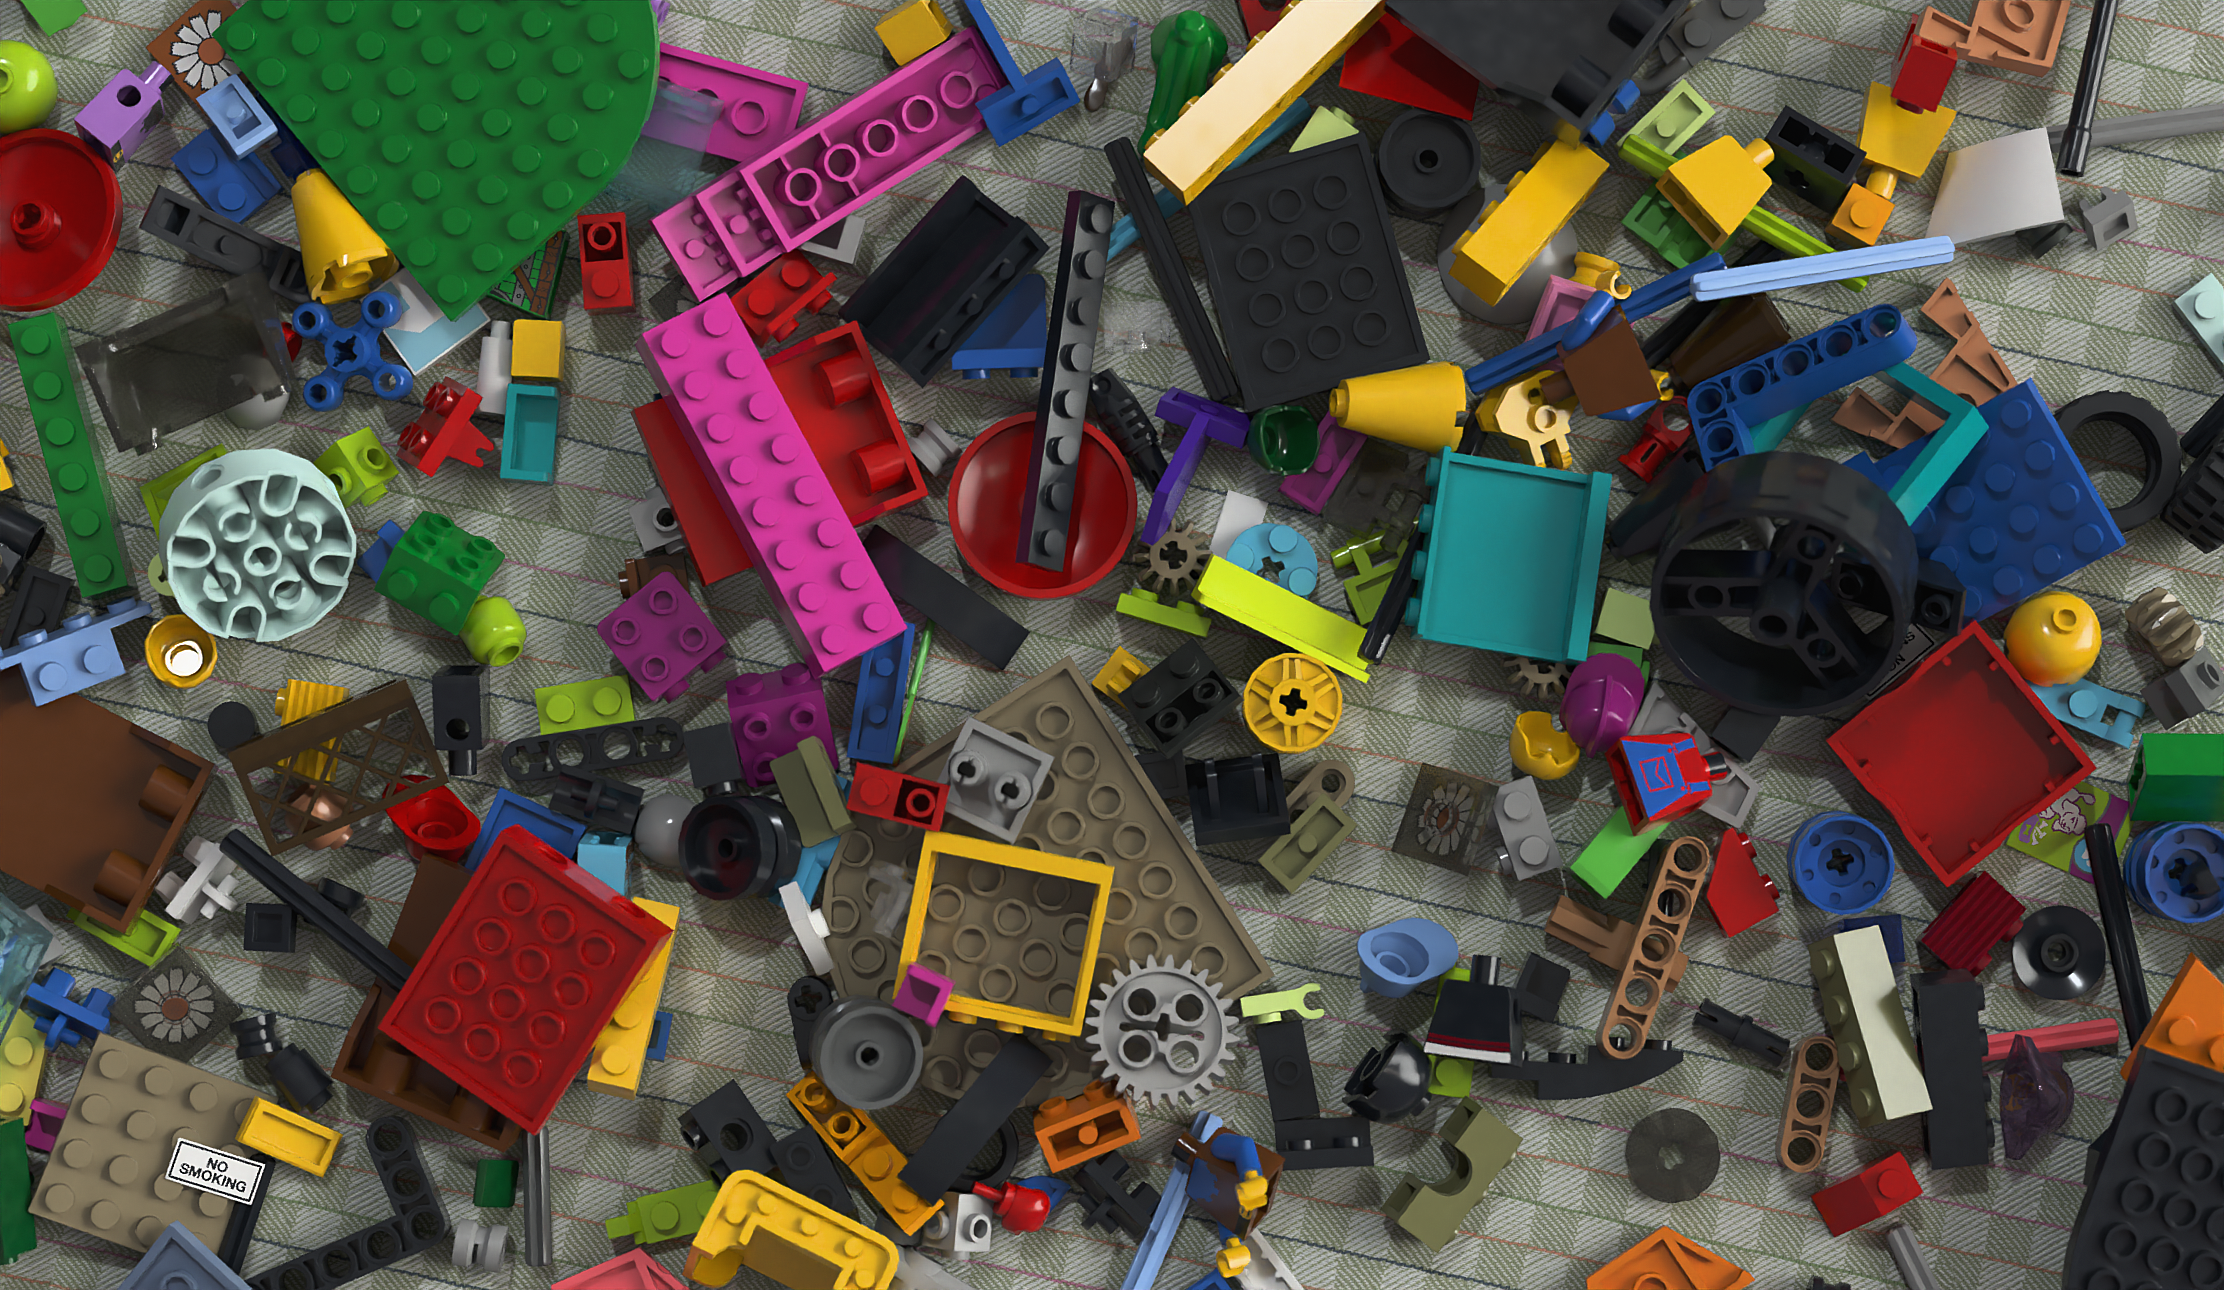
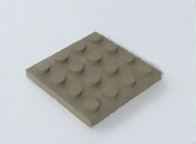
[28,1031,279,1255]

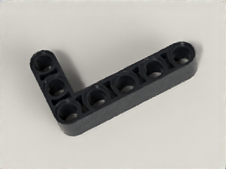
[244,1115,451,1290]

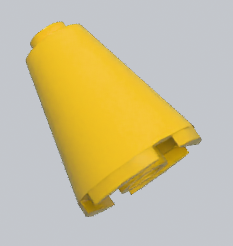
[291,168,399,305]
[1329,361,1466,454]

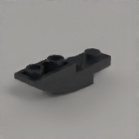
[1488,1037,1684,1100]

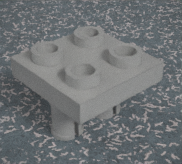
[937,716,1055,843]

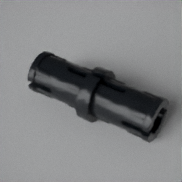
[1692,997,1790,1068]

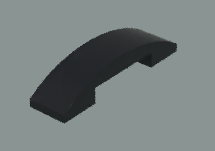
[138,185,312,305]
[862,524,1030,670]
[896,1033,1053,1208]

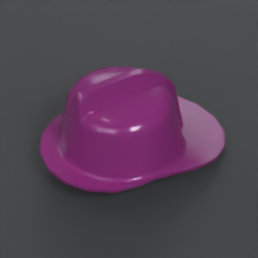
[1559,653,1644,759]

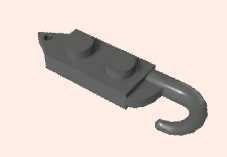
[1631,0,1767,96]

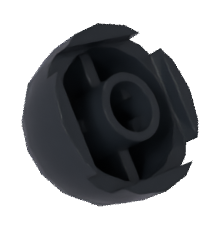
[1342,1027,1433,1124]

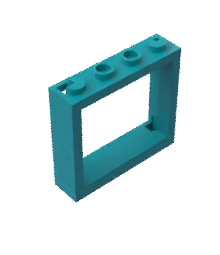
[1749,320,1989,554]

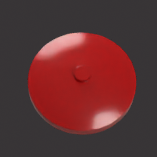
[0,128,123,312]
[948,411,1138,601]

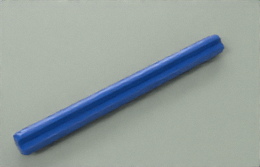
[1464,252,1728,396]

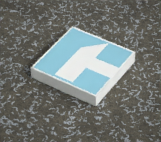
[360,267,492,377]

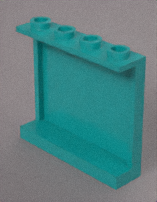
[1404,446,1612,666]

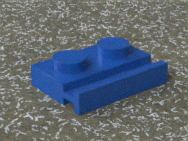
[170,125,285,225]

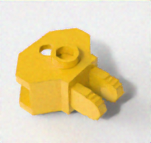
[1475,370,1579,471]

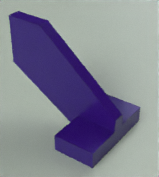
[1140,386,1253,545]

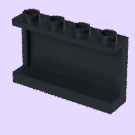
[838,175,1050,389]

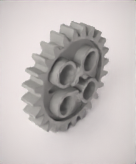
[1083,955,1240,1110]

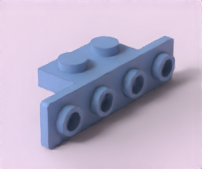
[0,596,153,707]

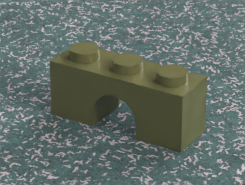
[1380,1095,1523,1253]

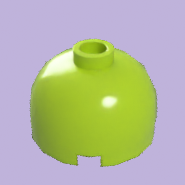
[0,39,59,135]

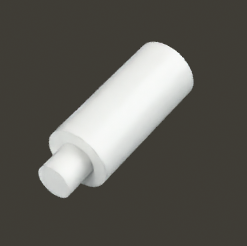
[474,321,513,417]

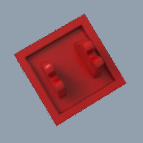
[396,376,494,478]

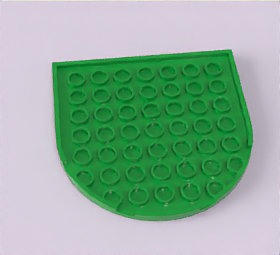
[211,0,660,322]

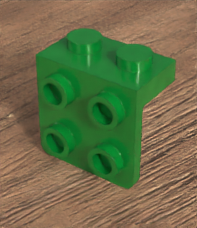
[374,511,505,636]

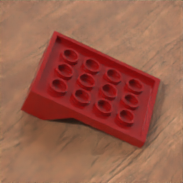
[631,320,929,588]
[378,823,674,1136]

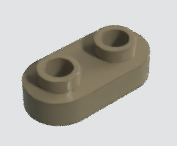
[1286,759,1355,826]

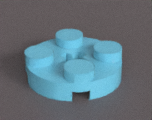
[1225,523,1318,599]

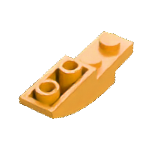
[786,1070,945,1236]

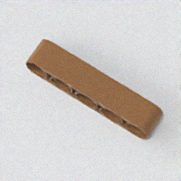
[1595,836,1710,1060]

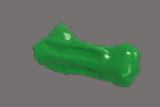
[1137,10,1228,160]

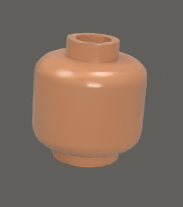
[284,781,355,851]

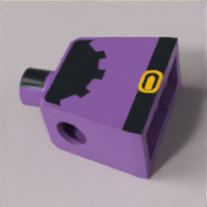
[74,61,175,173]

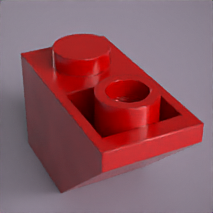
[577,212,636,316]
[846,763,951,832]
[1701,827,1780,938]

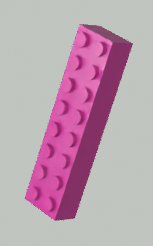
[635,292,907,680]

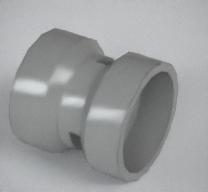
[452,1218,509,1273]

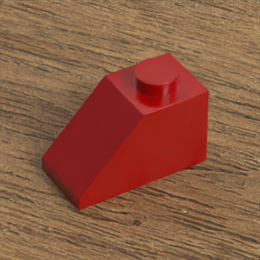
[1810,1149,1924,1237]

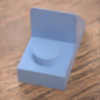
[196,73,278,160]

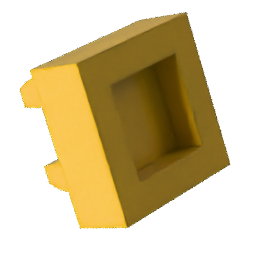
[1091,646,1151,712]

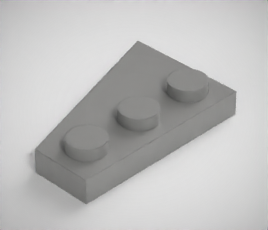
[1628,681,1761,830]

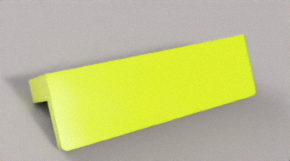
[1191,553,1371,684]

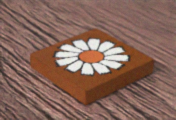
[146,0,251,119]

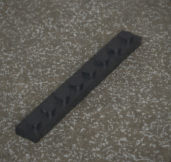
[1015,190,1115,572]

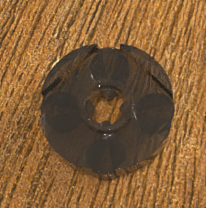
[1624,1107,1720,1203]

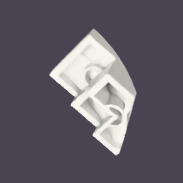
[1925,127,2064,248]

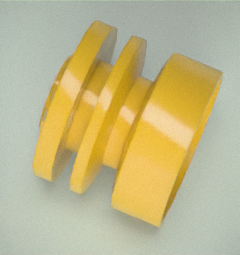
[1241,653,1343,755]

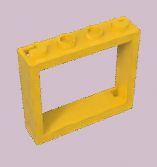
[892,829,1115,1043]

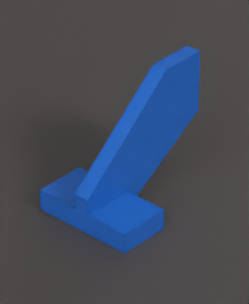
[959,0,1081,147]

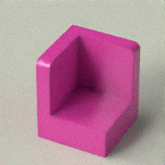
[892,961,956,1027]
[25,1097,68,1152]

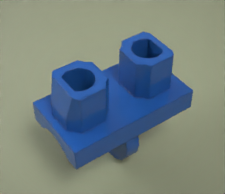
[26,967,115,1053]

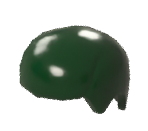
[1247,405,1321,476]

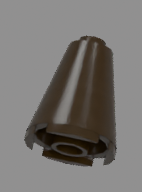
[1666,292,1792,392]

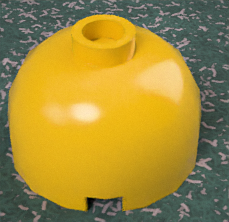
[2004,590,2102,687]

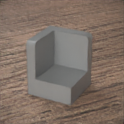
[798,214,867,269]

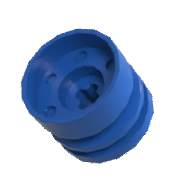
[1786,810,1895,915]
[2123,821,2224,923]

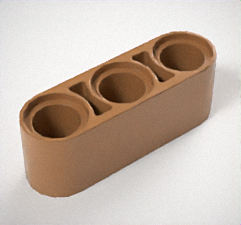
[1775,1035,1840,1172]

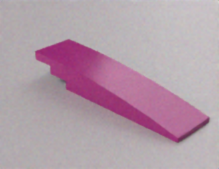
[647,25,1008,302]

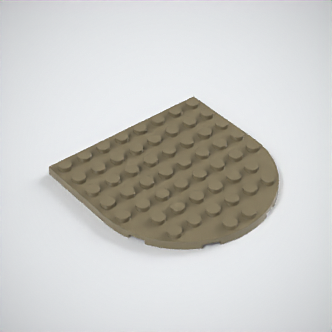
[822,655,1275,1108]

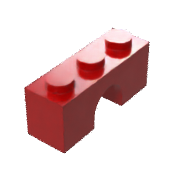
[1890,13,1957,114]

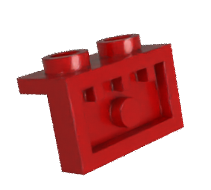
[730,248,838,349]

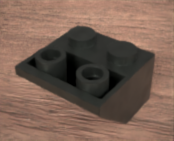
[1117,638,1244,759]

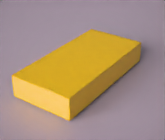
[235,1095,343,1178]

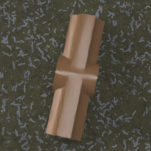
[1543,895,1690,993]

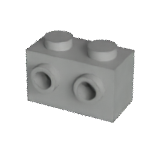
[1480,775,1563,882]

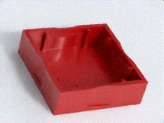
[1825,618,2097,888]

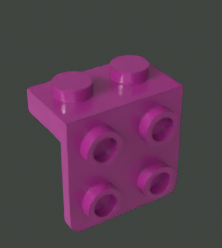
[597,572,731,704]
[725,663,839,787]

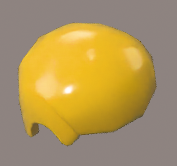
[144,614,218,690]
[1508,711,1581,780]

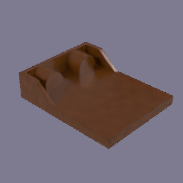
[0,664,219,936]
[330,851,522,1153]

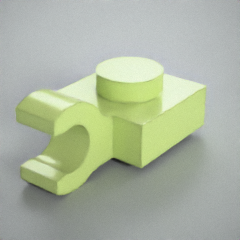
[1239,983,1324,1024]

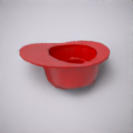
[382,775,481,863]

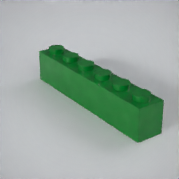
[8,312,139,601]

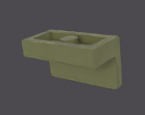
[770,736,858,848]
[1257,792,1358,895]

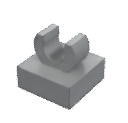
[2079,186,2138,252]

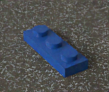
[846,622,916,764]

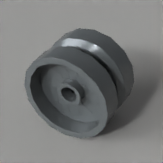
[807,994,924,1110]

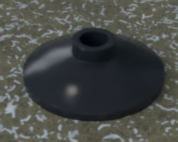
[2011,905,2107,1000]

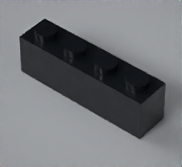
[1910,968,1995,1170]

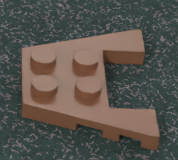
[1913,0,2071,78]
[1829,277,2018,449]

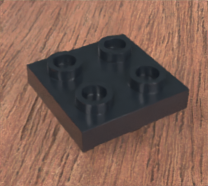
[1185,752,1291,846]

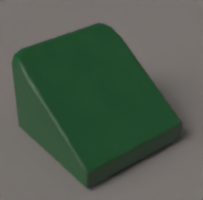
[472,1157,519,1208]

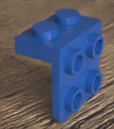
[952,274,1047,380]

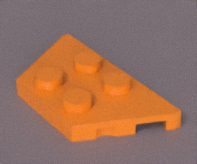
[1585,1225,1755,1290]

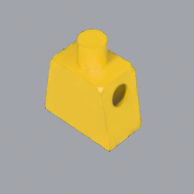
[1855,81,1957,201]
[1655,135,1774,252]

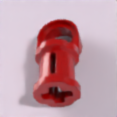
[1616,396,1694,484]

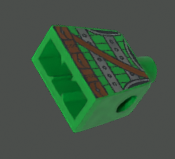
[485,229,571,321]

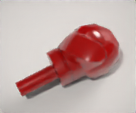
[970,1181,1051,1236]

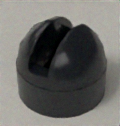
[2179,858,2221,900]

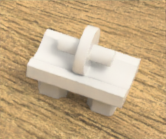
[155,836,240,925]

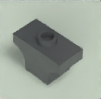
[2140,646,2224,730]

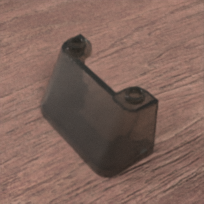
[74,271,296,457]

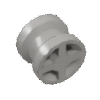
[907,418,963,478]

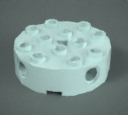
[159,449,357,642]

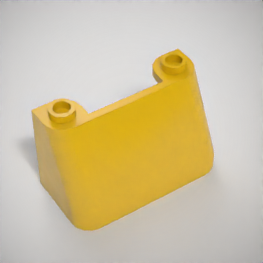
[682,1170,899,1290]

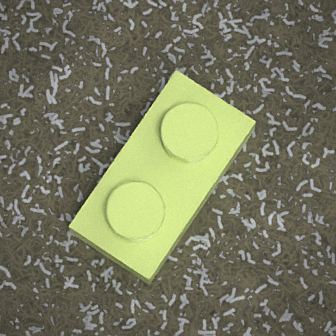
[1615,79,1716,179]

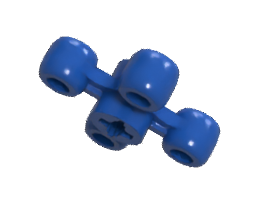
[292,291,413,412]

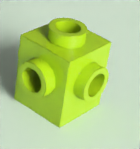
[313,426,399,509]

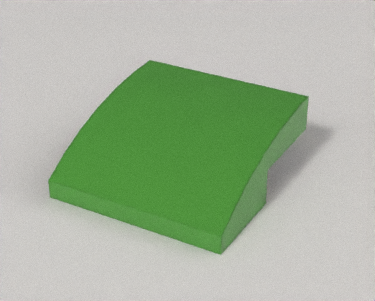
[1621,150,1744,270]

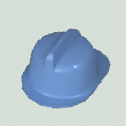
[1356,917,1458,999]

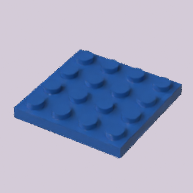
[1873,377,2126,626]

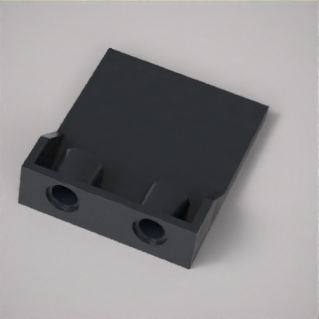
[1383,0,1690,150]
[1187,132,1431,414]

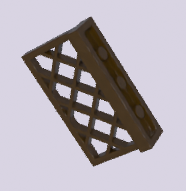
[227,675,449,857]

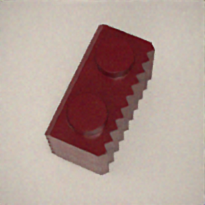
[1915,870,2027,978]

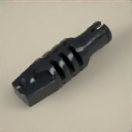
[1088,368,1169,494]

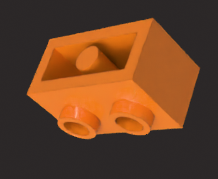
[1033,1079,1141,1173]

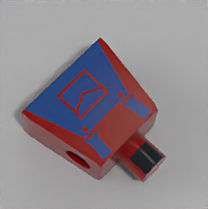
[1604,733,1727,837]

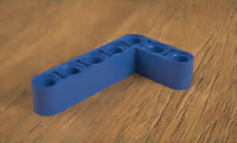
[1687,303,1917,472]

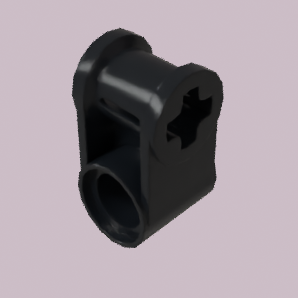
[787,975,834,1070]

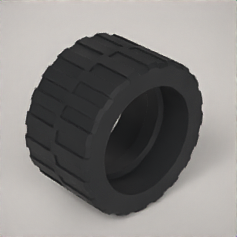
[2053,390,2183,534]

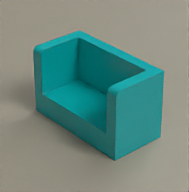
[500,383,561,486]

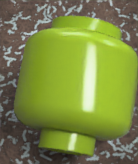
[458,595,527,667]

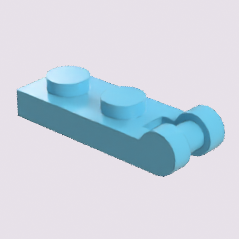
[2021,676,2147,750]

